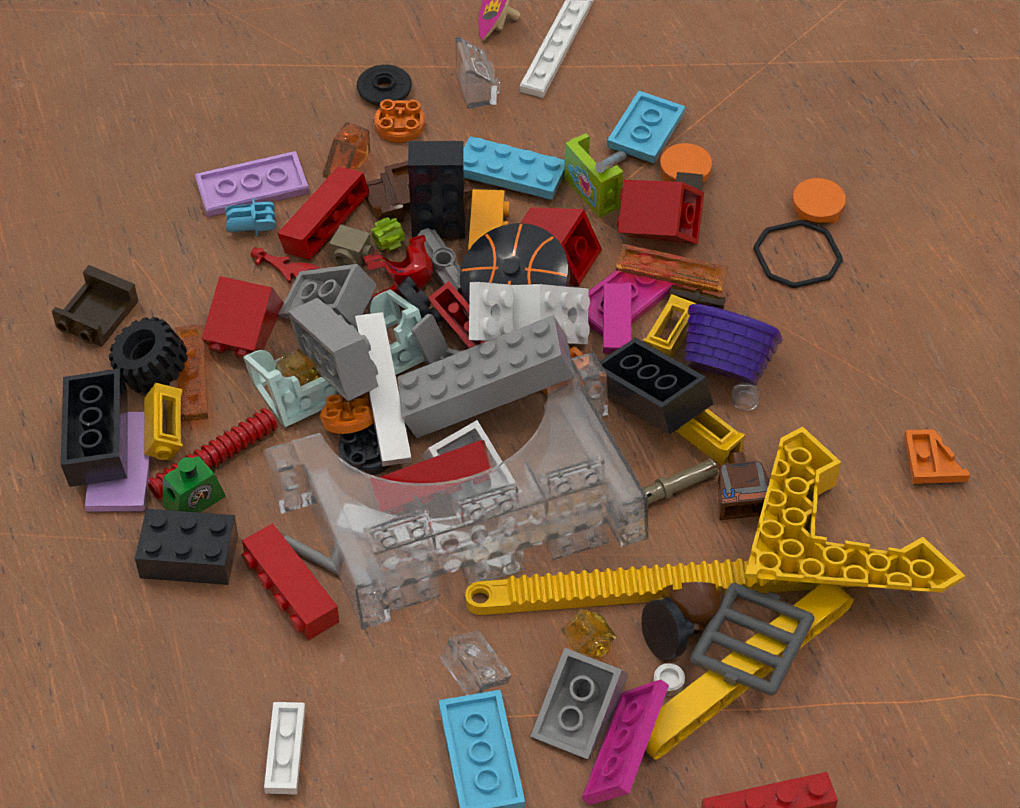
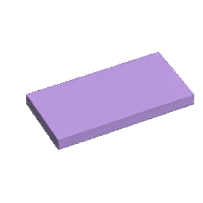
[195,151,309,217]
[85,412,152,512]

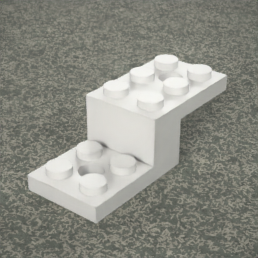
[469,282,590,344]

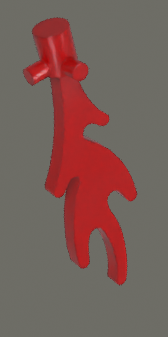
[250,247,319,283]

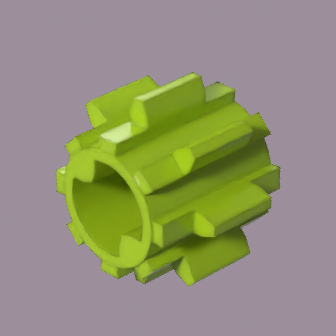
[370,217,405,252]

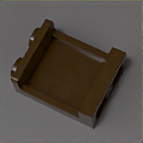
[52,265,138,347]

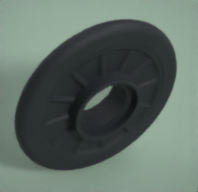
[357,64,412,105]

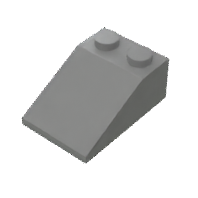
[278,264,377,328]
[530,648,629,760]

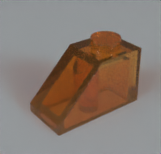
[323,122,371,178]

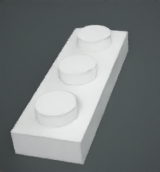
[264,702,306,794]

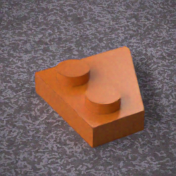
[904,429,970,484]

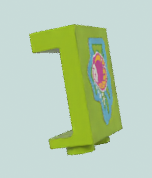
[564,133,623,218]

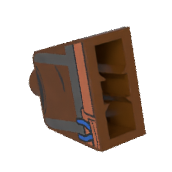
[718,452,770,520]

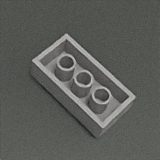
[288,298,379,401]

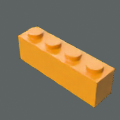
[468,189,509,250]

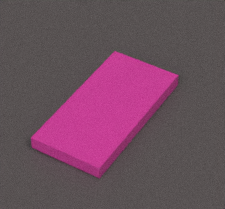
[588,248,685,337]
[582,679,669,805]

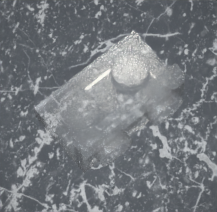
[440,630,512,695]

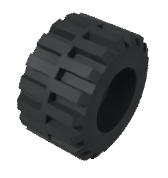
[109,317,188,394]

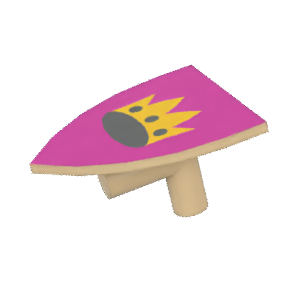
[478,0,520,41]

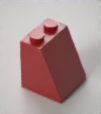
[617,180,705,245]
[520,207,602,286]
[201,276,284,358]

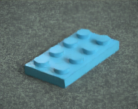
[464,136,565,200]
[439,690,525,808]

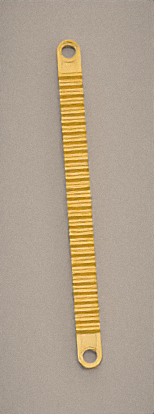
[465,558,855,615]

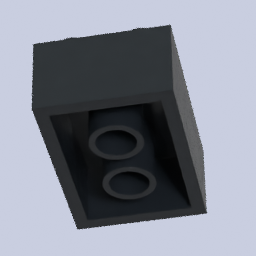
[135,509,238,585]

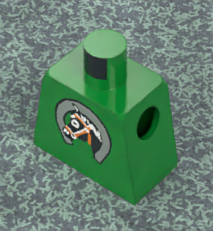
[163,456,226,513]

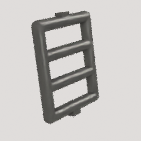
[690,583,815,696]

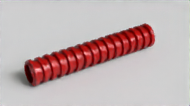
[148,408,278,501]

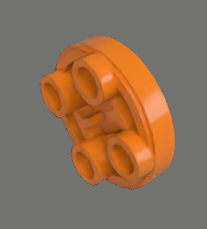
[374,99,425,143]
[660,143,712,183]
[792,178,846,224]
[320,392,374,434]

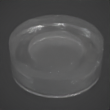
[731,382,760,411]

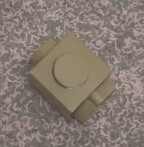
[329,224,373,268]

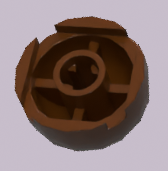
[662,582,723,634]

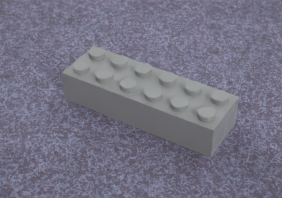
[398,315,575,438]

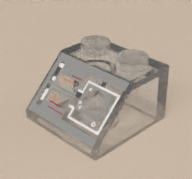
[455,37,501,109]

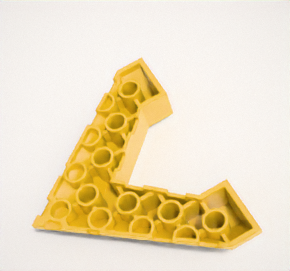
[744,426,965,593]

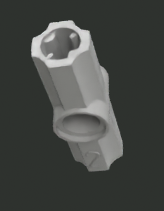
[418,228,465,299]

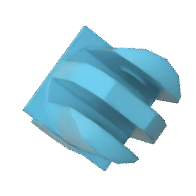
[225,198,276,236]

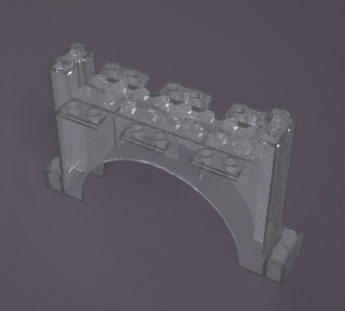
[264,352,649,629]

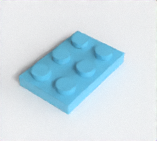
[607,91,685,163]

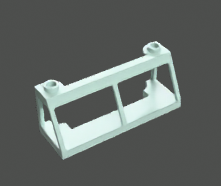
[243,289,425,427]

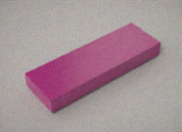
[603,283,631,354]

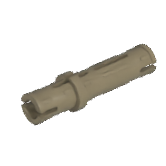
[633,458,718,508]

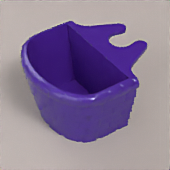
[684,304,783,386]

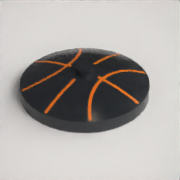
[460,223,570,315]

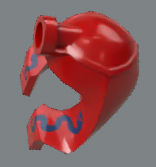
[363,235,433,302]

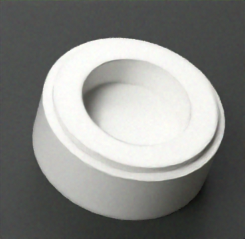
[653,663,685,696]

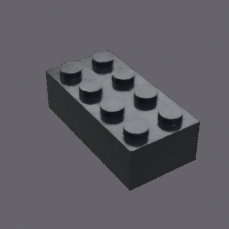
[408,141,465,239]
[592,338,713,435]
[61,368,128,487]

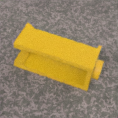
[643,294,696,358]
[144,383,183,461]
[676,409,745,465]

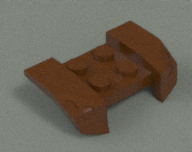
[365,161,473,221]

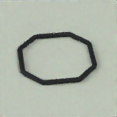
[754,220,843,288]

